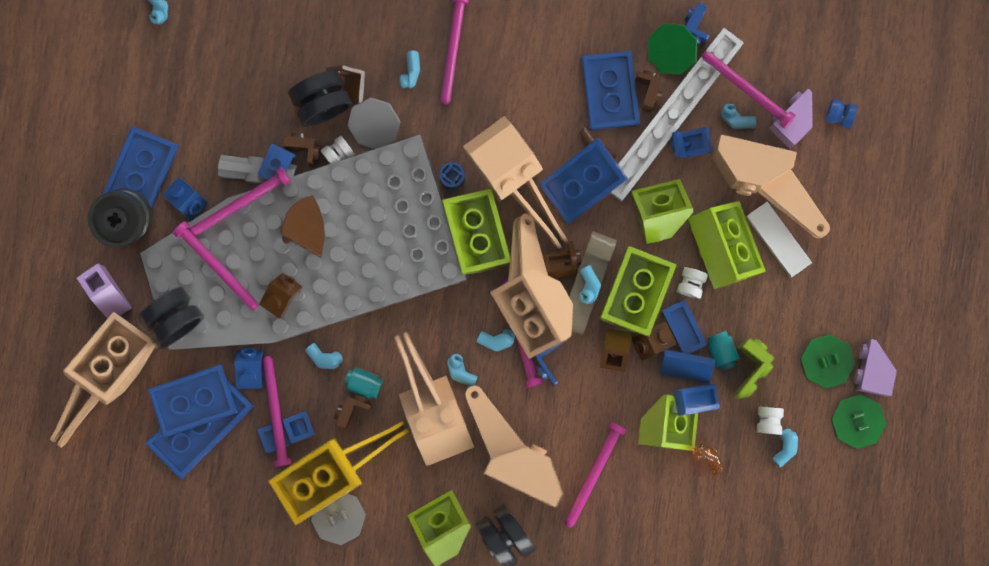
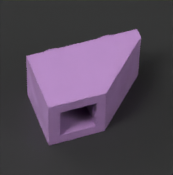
[769,89,813,149]
[77,264,132,319]
[854,339,896,397]

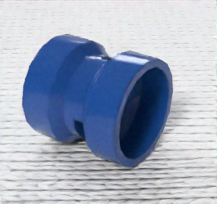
[825,98,858,129]
[439,162,465,191]

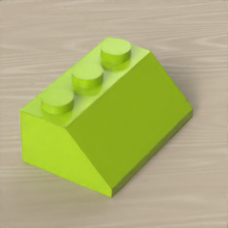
[442,188,511,275]
[688,201,766,289]
[599,246,677,337]

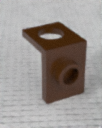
[326,65,365,106]

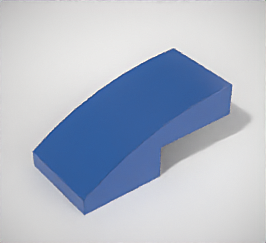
[257,411,315,454]

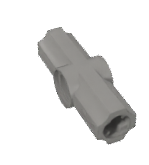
[218,155,297,185]

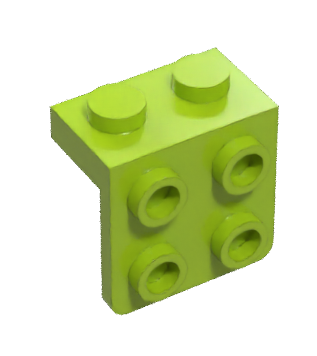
[732,338,774,399]

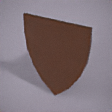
[280,195,325,258]

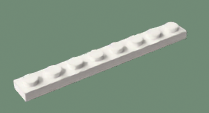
[611,28,744,202]

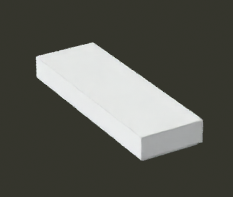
[746,202,812,278]

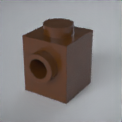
[600,329,632,372]

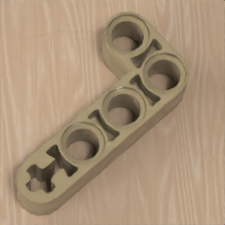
[569,231,617,336]

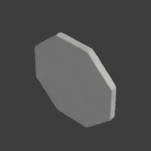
[347,97,401,149]
[311,494,366,545]

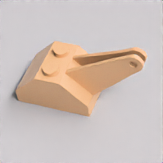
[463,116,568,250]
[712,135,830,238]
[490,214,573,359]
[50,312,155,448]
[395,332,474,466]
[465,386,562,507]

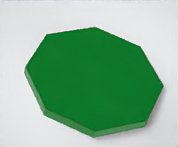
[648,23,697,75]
[800,334,855,389]
[831,394,886,449]

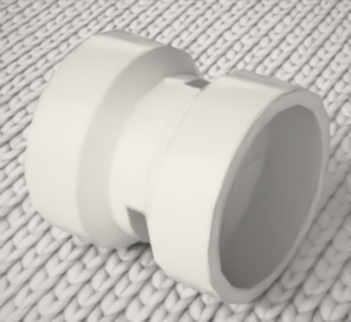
[320,135,355,164]
[676,267,708,299]
[756,407,784,435]

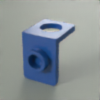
[258,144,297,180]
[535,343,562,386]

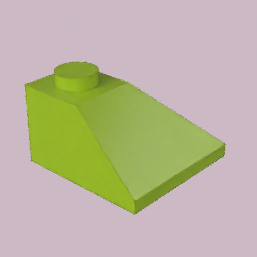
[631,179,693,244]
[638,395,698,451]
[407,490,471,566]

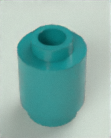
[707,331,740,371]
[344,367,384,399]

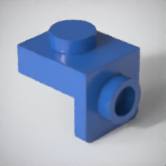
[684,3,709,45]
[671,127,713,159]
[162,177,208,220]
[234,348,263,389]

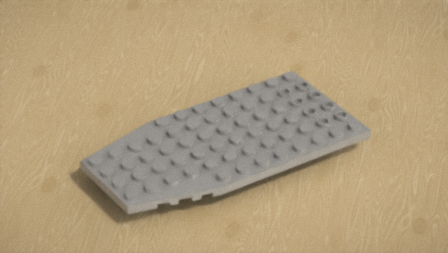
[140,135,467,350]

